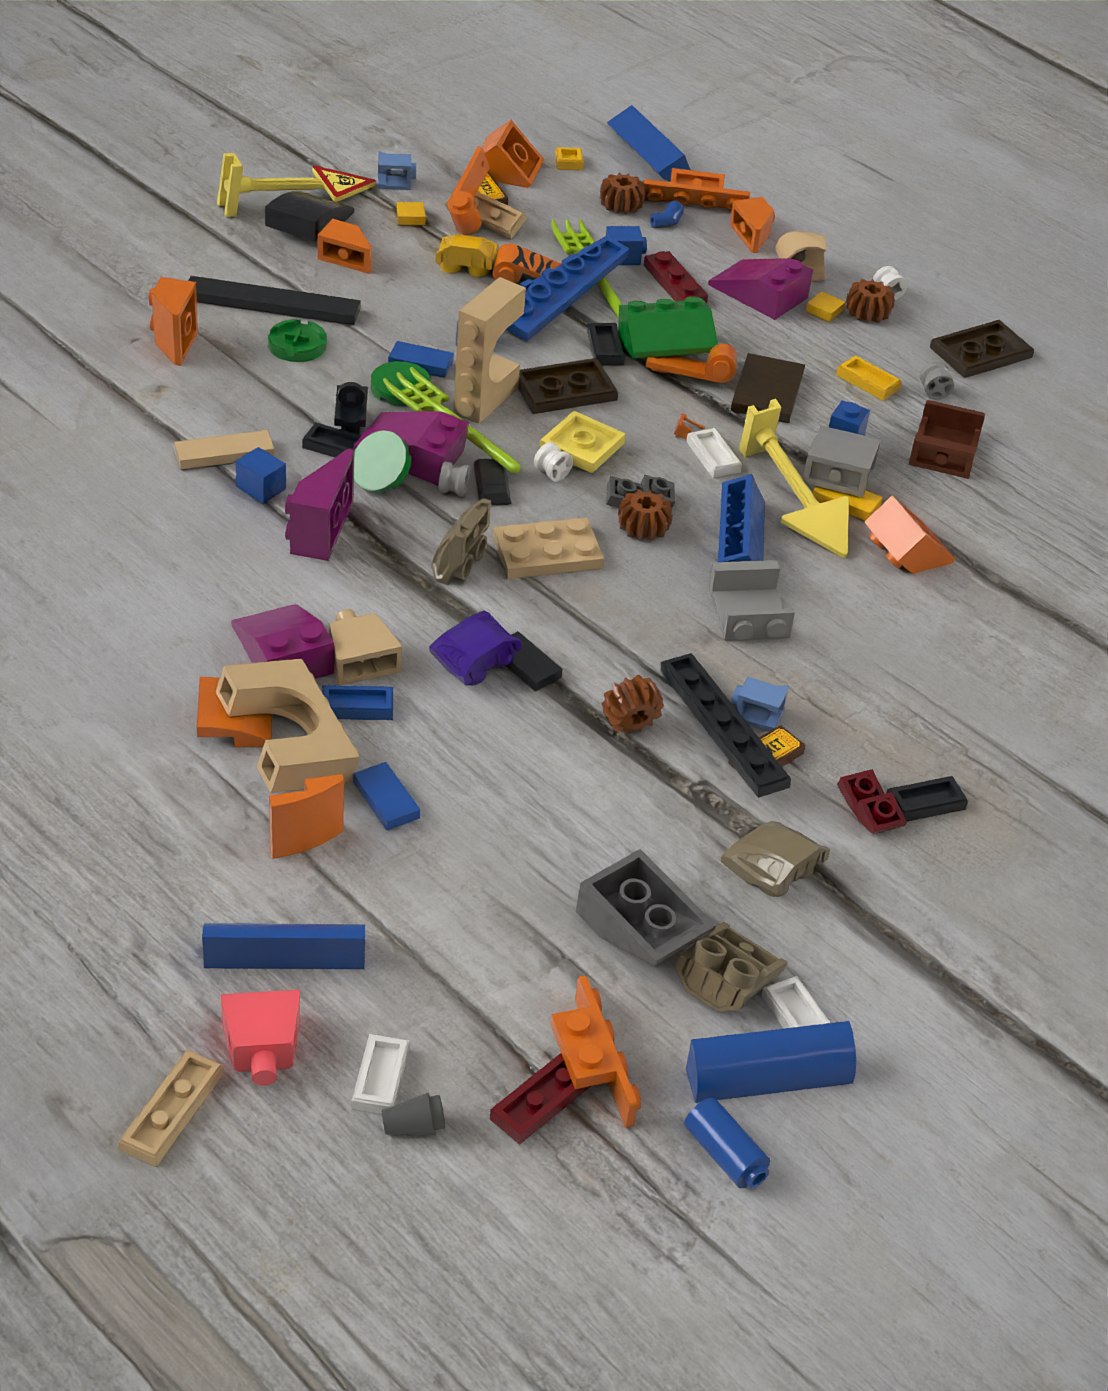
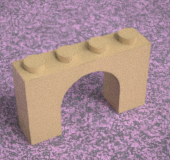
[454,277,526,424]
[215,659,360,793]

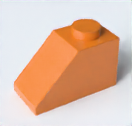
[730,197,775,253]
[318,219,372,274]

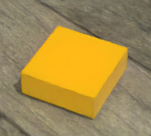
[555,147,584,170]
[396,202,426,225]
[806,291,846,322]

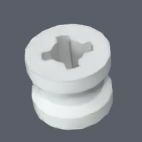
[873,266,908,300]
[534,442,573,482]

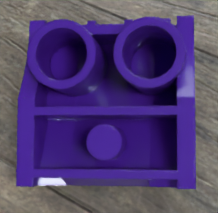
[429,610,522,686]

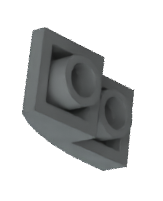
[606,475,675,508]

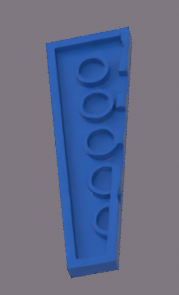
[506,236,630,342]

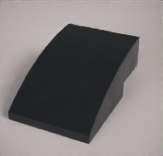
[265,191,354,242]

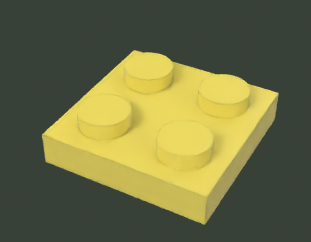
[540,411,626,473]

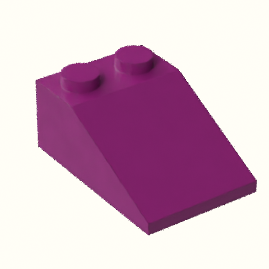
[708,258,813,320]
[353,411,469,486]
[285,449,355,561]
[231,604,334,679]

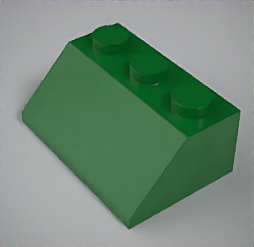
[618,297,718,358]

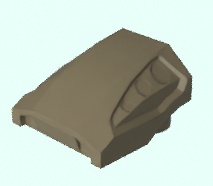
[431,498,491,585]
[720,821,830,897]
[675,922,788,1012]

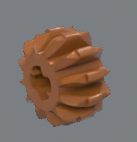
[600,173,645,215]
[846,279,895,323]
[618,489,673,541]
[601,675,664,734]

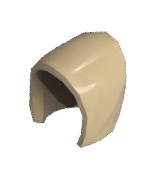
[775,231,826,282]

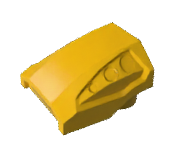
[435,234,498,277]

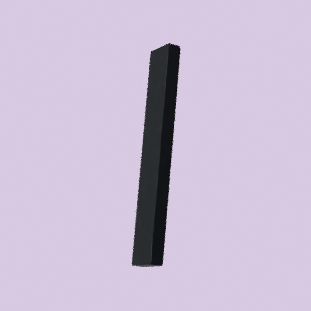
[188,276,361,325]
[660,653,791,798]

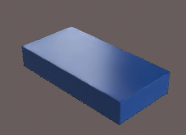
[388,341,454,378]
[322,685,393,720]
[353,762,420,830]

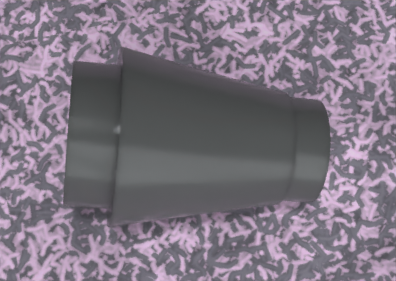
[382,1092,446,1135]

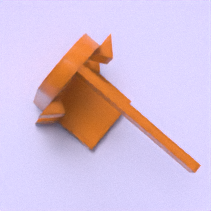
[674,413,705,439]

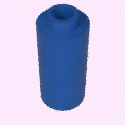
[684,1097,770,1188]

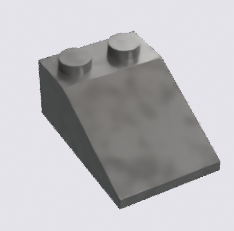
[575,849,716,966]

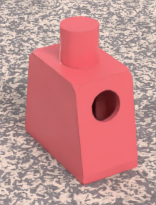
[221,990,300,1086]

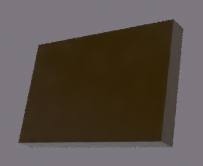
[930,320,1034,378]
[730,353,805,423]
[518,358,618,414]

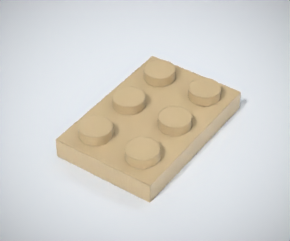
[493,517,604,579]

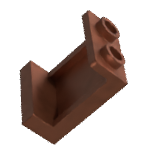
[908,400,985,479]

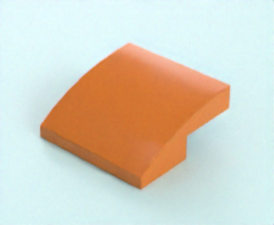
[197,677,272,747]
[269,774,344,859]

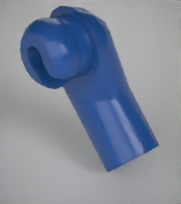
[650,201,684,227]

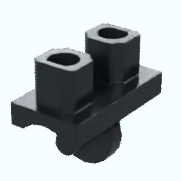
[334,382,368,435]

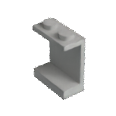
[803,425,881,497]
[709,560,795,641]

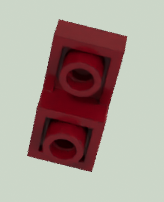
[837,769,907,834]

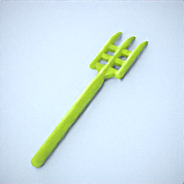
[551,219,623,319]
[383,367,521,474]

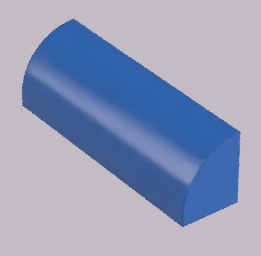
[607,105,691,181]
[718,474,765,562]
[202,923,365,969]
[686,1021,856,1103]

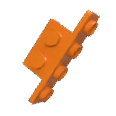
[643,168,750,210]
[550,975,641,1128]

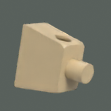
[329,609,402,686]

